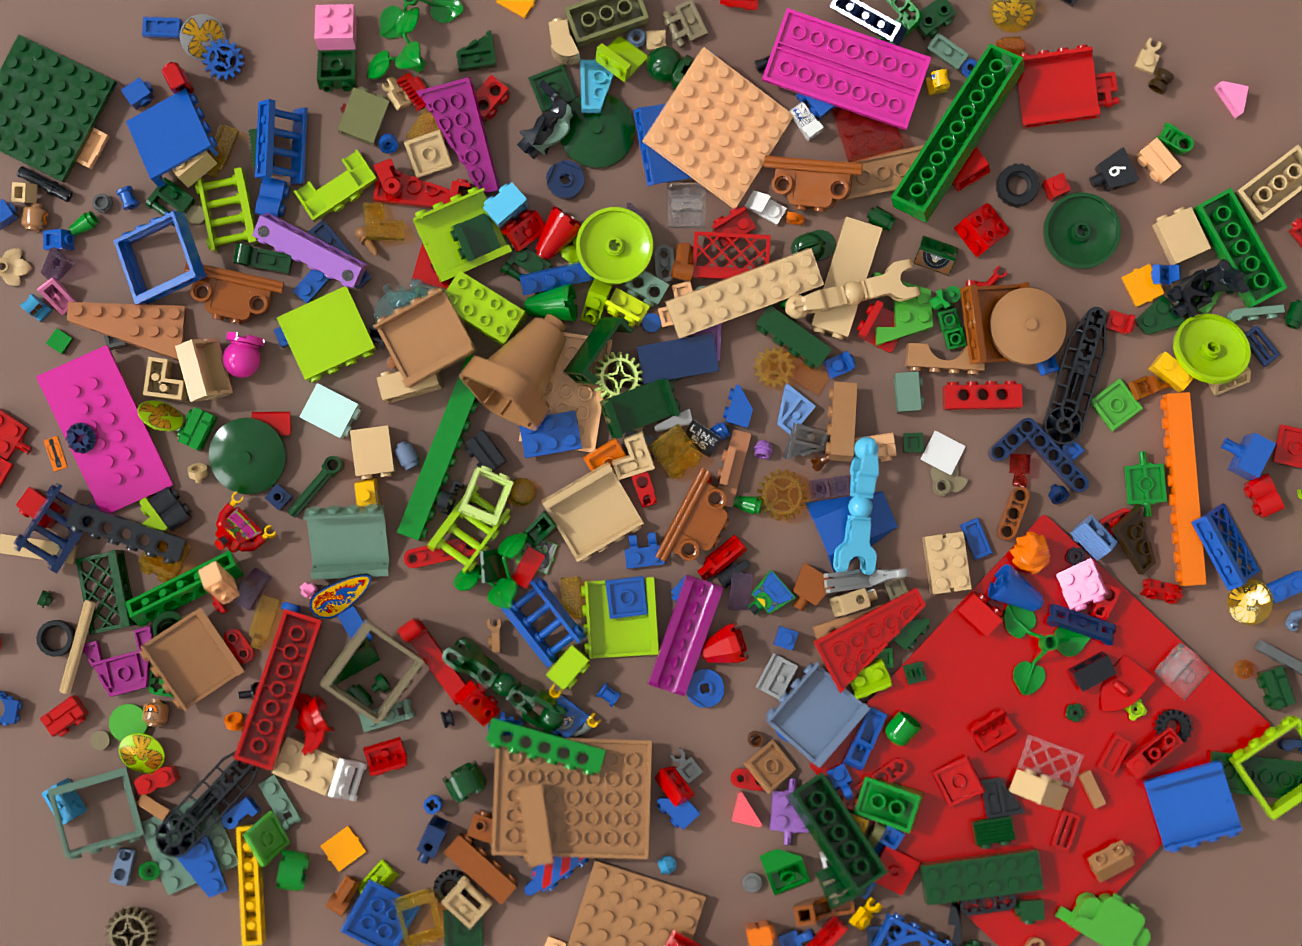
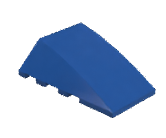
[805,491,898,573]

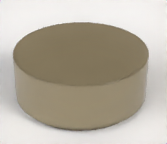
[187,205,205,225]
[90,730,111,750]

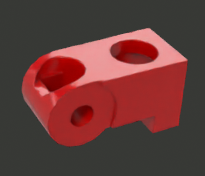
[373,158,401,199]
[631,471,657,508]
[1090,581,1121,621]

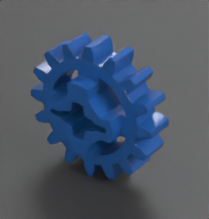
[202,39,244,81]

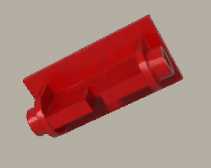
[1139,578,1183,604]

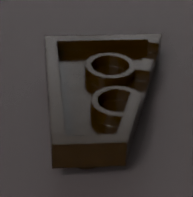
[1110,505,1156,575]

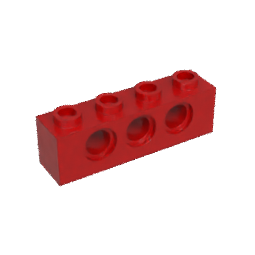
[942,381,1022,410]

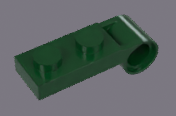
[233,243,293,275]

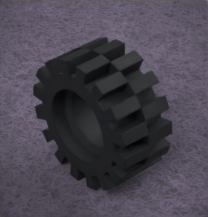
[1154,709,1193,742]
[433,869,468,903]

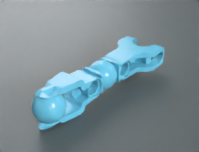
[833,437,879,575]

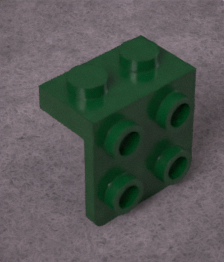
[450,214,500,262]

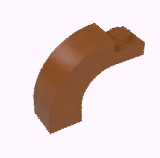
[793,895,856,927]

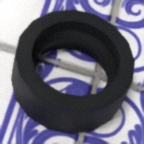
[36,620,76,657]

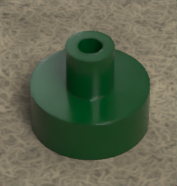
[371,673,392,693]

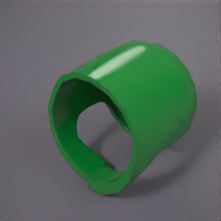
[885,711,923,746]

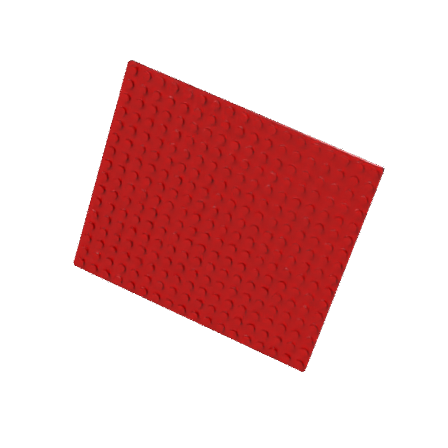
[810,515,1270,946]

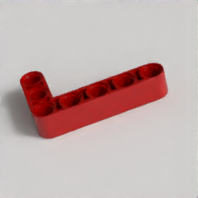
[397,617,466,705]

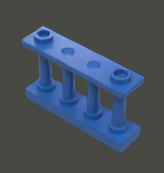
[255,99,308,185]
[500,576,586,668]

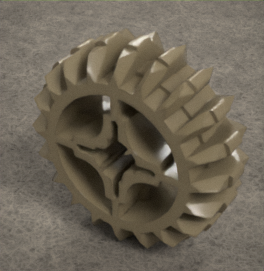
[104,906,158,946]

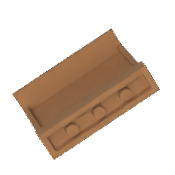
[373,287,477,388]
[139,607,244,711]

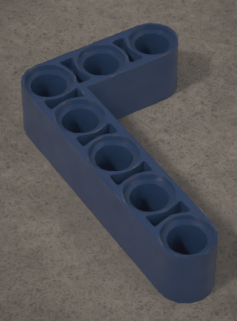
[988,418,1089,493]

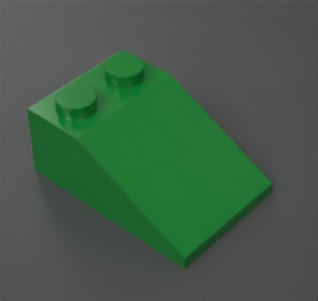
[854,776,924,833]

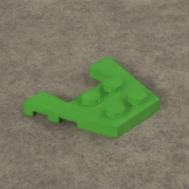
[872,272,933,346]

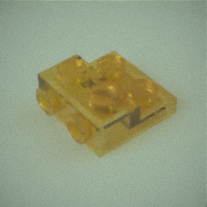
[648,424,702,479]
[138,541,192,583]

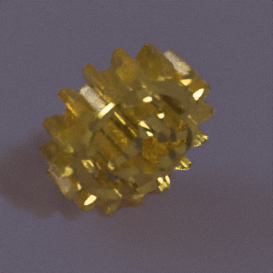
[753,346,795,388]

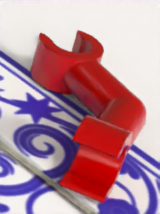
[966,265,1007,286]

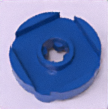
[686,669,724,708]

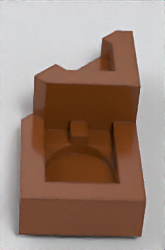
[1128,375,1170,401]

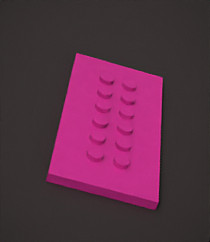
[762,8,931,130]
[36,345,174,513]

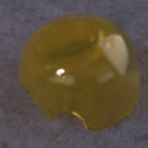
[507,477,536,508]

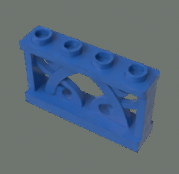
[871,912,955,946]

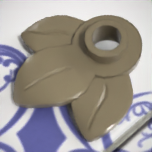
[930,463,968,496]

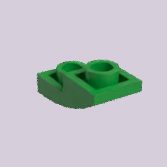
[936,307,966,350]

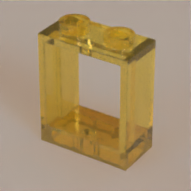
[393,887,445,946]

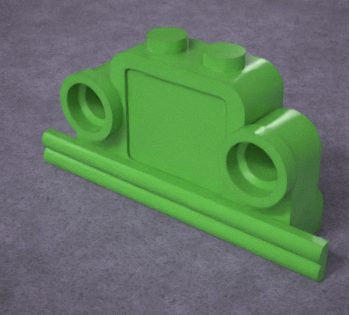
[1055,892,1150,946]

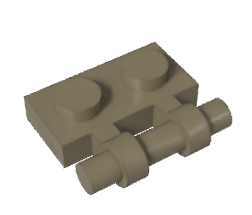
[663,0,708,48]

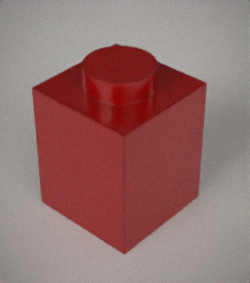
[1041,173,1071,202]

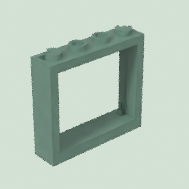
[47,767,144,861]

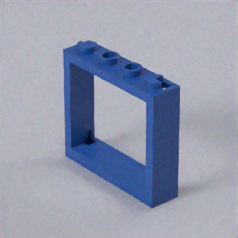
[113,210,207,305]

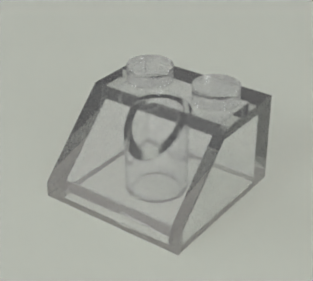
[1155,643,1210,700]

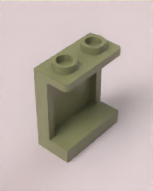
[337,87,391,147]

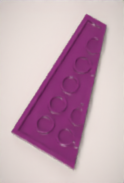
[416,77,500,193]

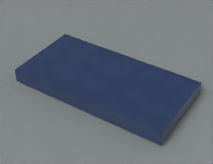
[637,333,719,385]

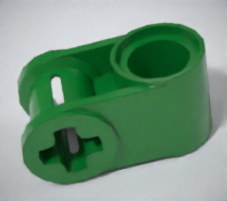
[1155,123,1194,156]

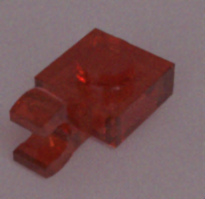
[1009,454,1031,488]

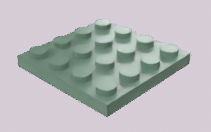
[141,793,238,895]

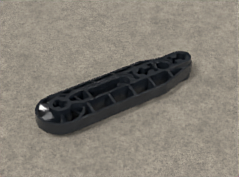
[1043,307,1106,445]
[155,751,260,858]

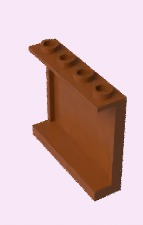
[960,282,1030,365]

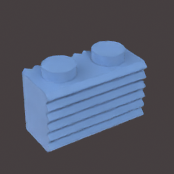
[1070,515,1118,561]

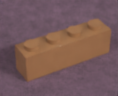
[825,381,857,462]
[515,783,553,866]

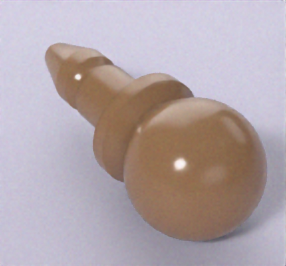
[355,226,378,256]

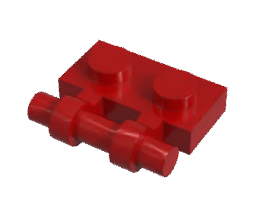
[1095,72,1119,108]

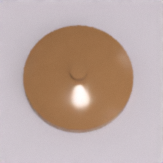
[989,288,1066,365]

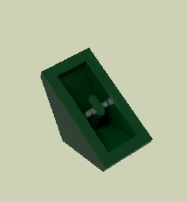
[523,510,557,548]

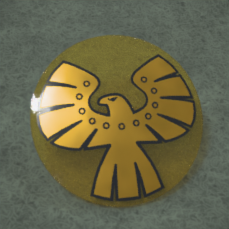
[990,0,1036,32]
[1227,579,1273,625]

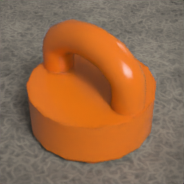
[224,712,245,731]

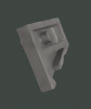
[783,422,829,460]

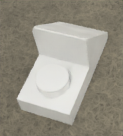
[745,190,787,226]

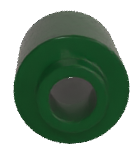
[867,206,896,232]
[1284,300,1302,330]
[346,684,374,707]

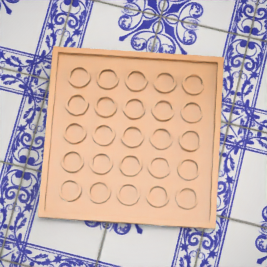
[642,47,793,209]

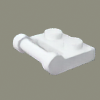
[328,758,368,801]

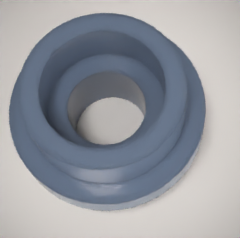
[628,28,646,48]

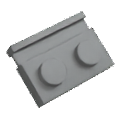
[755,653,798,700]

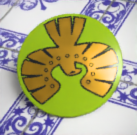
[137,400,183,431]
[119,733,165,773]

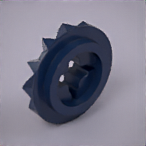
[65,423,96,454]

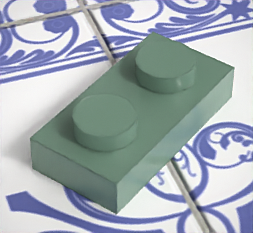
[926,33,969,71]

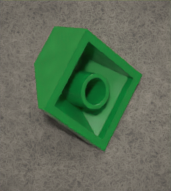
[759,849,811,896]

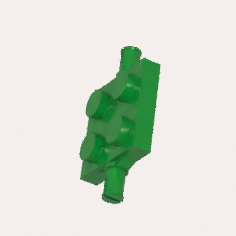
[1124,451,1167,517]

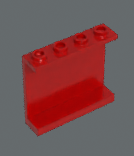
[1017,45,1100,129]

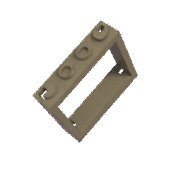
[320,618,424,724]

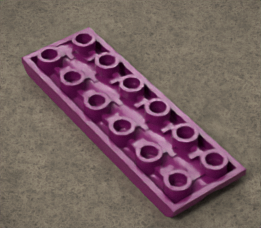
[647,574,723,696]

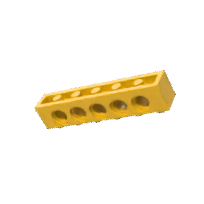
[236,824,266,946]

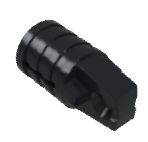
[716,560,750,589]

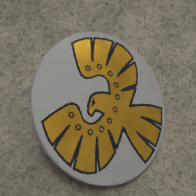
[180,14,226,60]

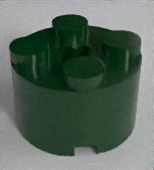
[442,760,487,803]

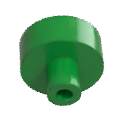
[139,861,160,881]

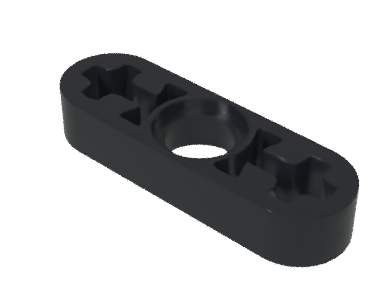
[959,894,1016,916]

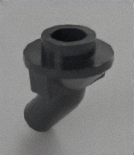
[238,682,259,700]

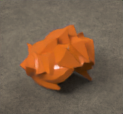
[1009,532,1050,574]

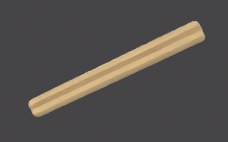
[59,600,96,694]

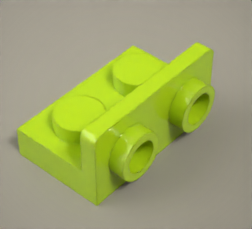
[850,657,892,699]

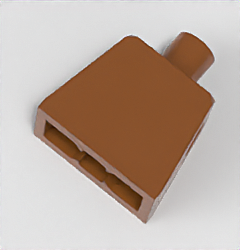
[792,563,832,612]

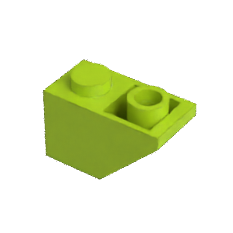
[580,279,612,326]

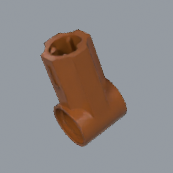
[671,242,694,281]
[325,875,361,917]

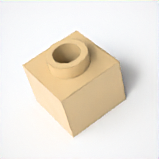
[11,182,37,203]

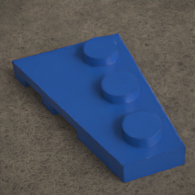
[177,835,229,898]

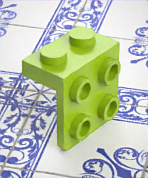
[595,36,647,82]

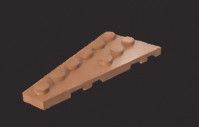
[67,302,186,361]

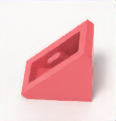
[732,790,762,827]

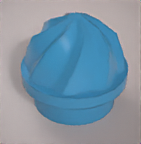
[657,856,677,875]

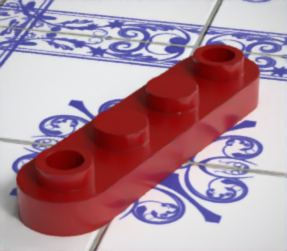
[404,536,479,568]

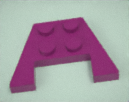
[82,626,153,697]

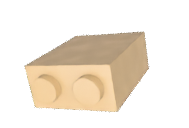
[1152,206,1211,265]
[350,425,396,480]

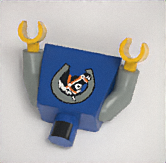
[545,684,601,738]

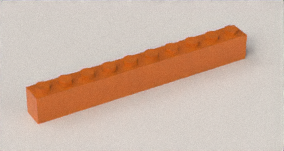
[1160,392,1206,586]

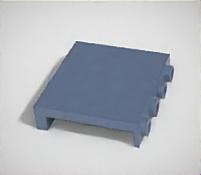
[765,662,870,768]

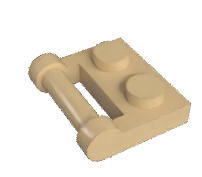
[441,876,493,929]

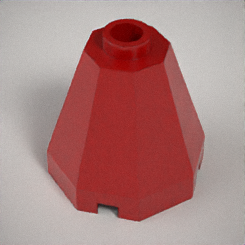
[700,622,749,663]

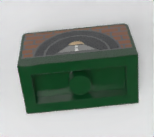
[914,235,959,275]

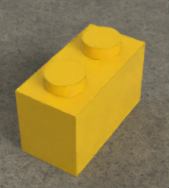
[1148,351,1194,392]

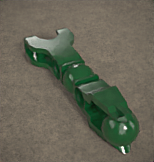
[442,637,568,735]

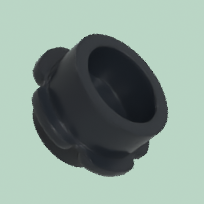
[1066,547,1085,566]

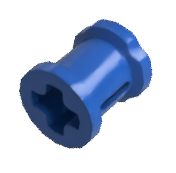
[116,186,140,210]
[596,682,621,707]
[423,795,443,814]

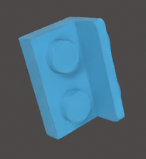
[41,778,87,825]

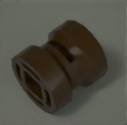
[1148,68,1174,94]

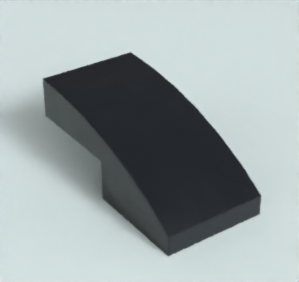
[948,901,962,945]

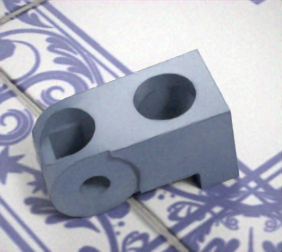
[109,847,137,886]

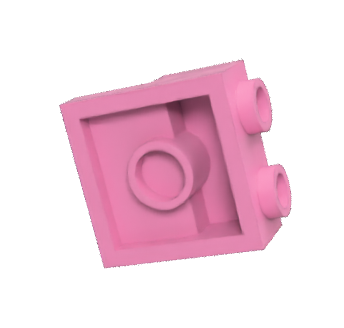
[1056,558,1109,611]

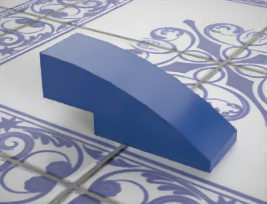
[842,707,887,771]

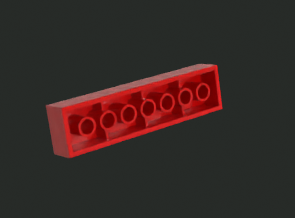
[233,609,323,771]

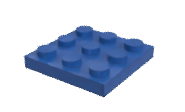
[340,879,421,946]

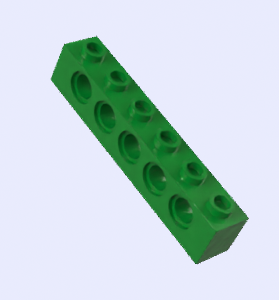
[125,550,244,627]
[486,718,606,776]

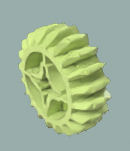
[593,352,644,399]

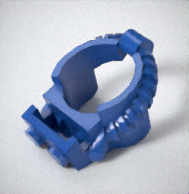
[0,690,23,726]

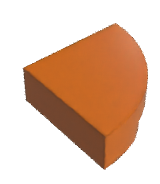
[786,211,805,226]

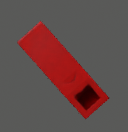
[1122,727,1183,779]

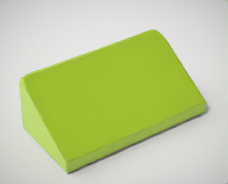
[357,859,399,893]

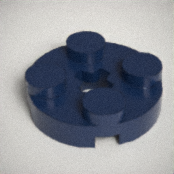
[546,160,585,199]

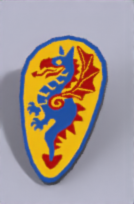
[309,573,371,619]

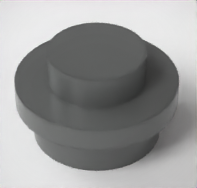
[92,193,112,213]

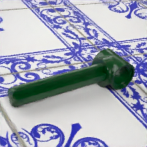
[287,456,344,518]

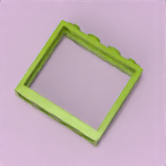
[1229,715,1302,820]

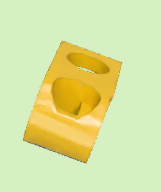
[925,69,950,96]

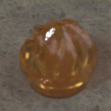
[1234,660,1254,679]

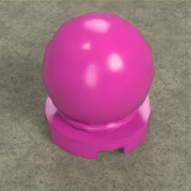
[223,332,265,378]

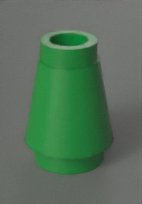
[69,211,99,236]
[733,496,763,515]

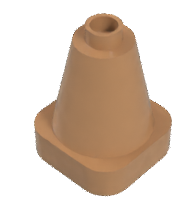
[460,314,566,431]

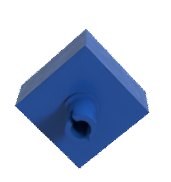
[1220,433,1276,480]

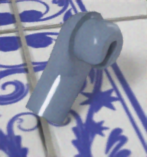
[1285,609,1302,632]

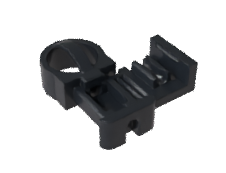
[437,480,465,515]

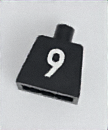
[1089,147,1140,191]

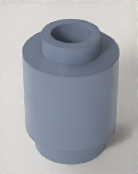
[394,441,420,471]

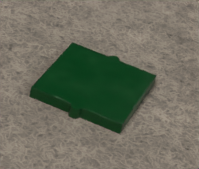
[480,549,507,583]

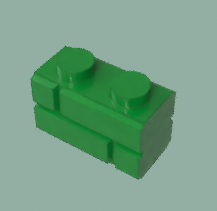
[177,407,218,452]

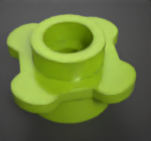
[1125,699,1147,720]

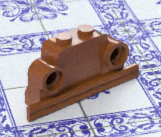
[764,156,863,212]
[184,262,284,325]
[655,468,730,561]

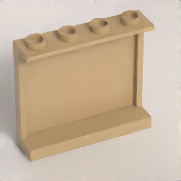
[541,462,644,562]

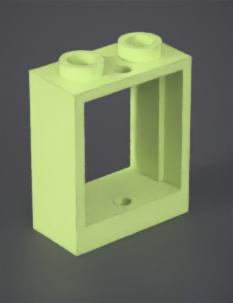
[458,466,514,526]

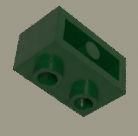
[912,0,957,39]

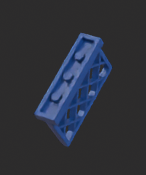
[1191,503,1261,591]

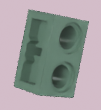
[625,270,670,307]

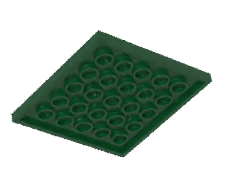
[0,34,117,183]

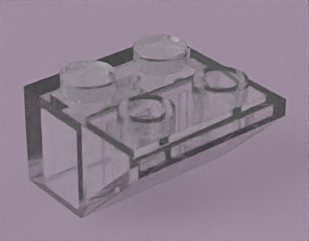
[667,183,706,228]

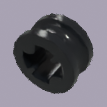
[441,709,455,728]

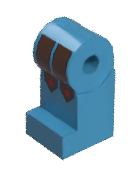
[20,294,53,322]

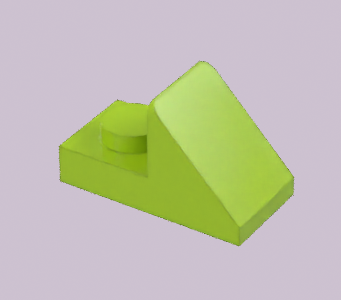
[139,497,170,531]

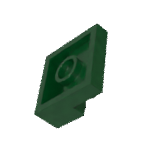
[317,49,357,92]

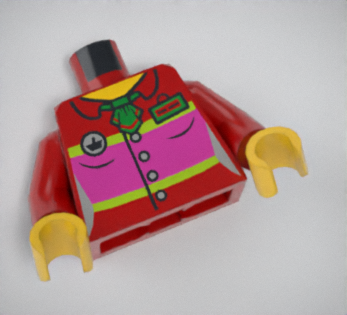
[215,492,276,553]

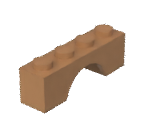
[905,343,985,375]

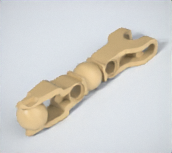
[785,259,921,319]

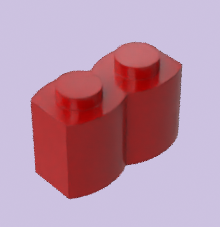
[161,62,194,94]
[1243,473,1285,518]
[134,765,180,795]

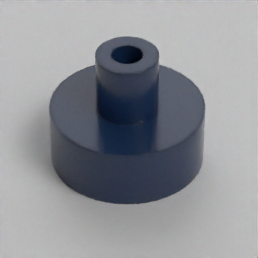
[1048,484,1069,504]

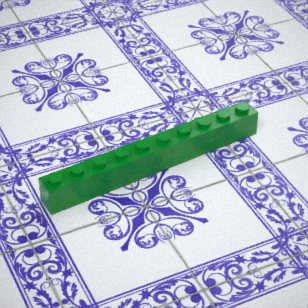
[397,355,478,541]

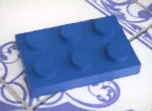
[519,410,582,459]

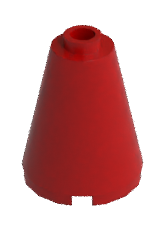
[535,205,582,260]

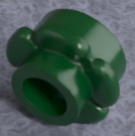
[37,590,53,608]
[1066,703,1085,722]

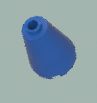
[988,564,1044,612]

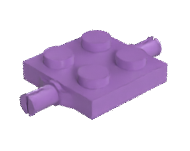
[769,778,809,845]

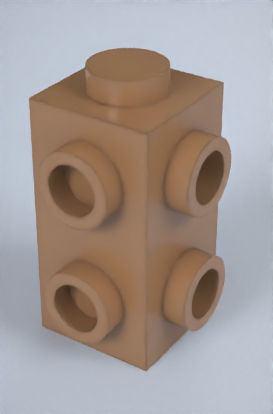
[1087,840,1135,883]

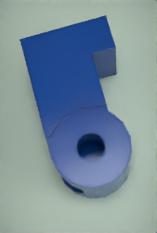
[222,795,261,829]

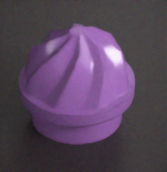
[754,440,773,459]

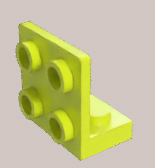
[605,288,650,327]

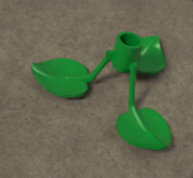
[380,0,463,38]
[367,7,426,80]
[453,533,528,609]
[1004,605,1090,696]

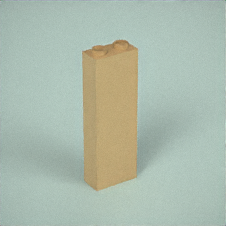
[810,217,883,340]

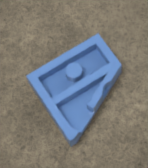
[777,384,816,435]

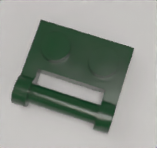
[145,177,196,227]
[501,247,551,282]

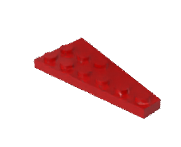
[813,587,926,693]

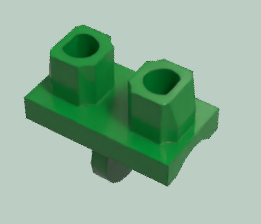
[929,286,961,310]

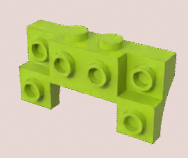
[294,149,378,222]

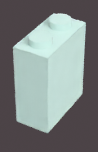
[300,383,361,439]

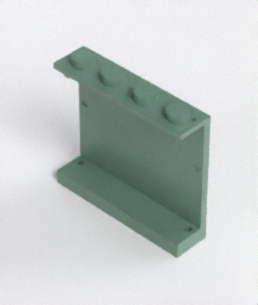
[304,504,390,579]

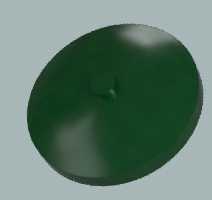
[561,94,635,169]
[1043,193,1121,270]
[209,417,287,494]

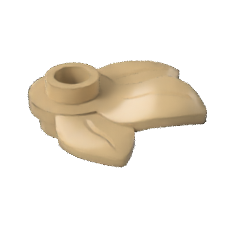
[0,248,32,286]

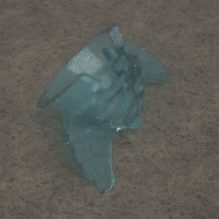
[373,278,431,323]

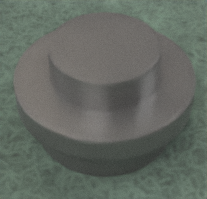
[742,873,762,893]

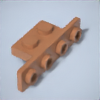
[716,429,751,508]

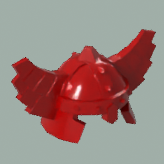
[295,693,335,756]

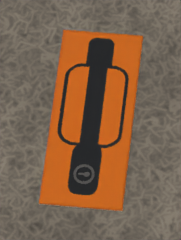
[43,436,67,472]

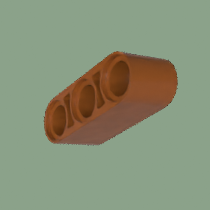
[996,487,1030,541]

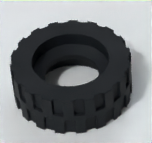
[996,163,1040,207]

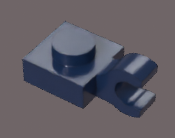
[867,925,901,946]

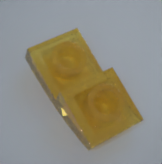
[561,577,583,619]

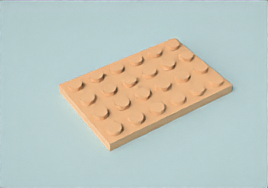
[519,332,613,453]

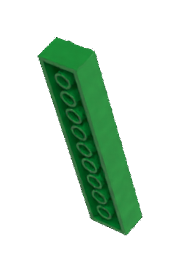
[891,43,1025,223]

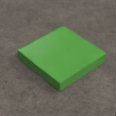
[1090,378,1143,432]
[243,811,291,867]

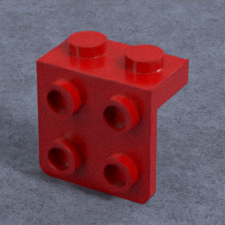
[953,203,1010,258]
[857,300,899,353]

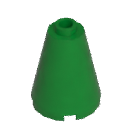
[523,284,578,322]

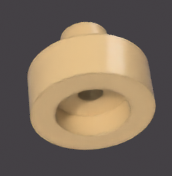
[188,463,208,483]

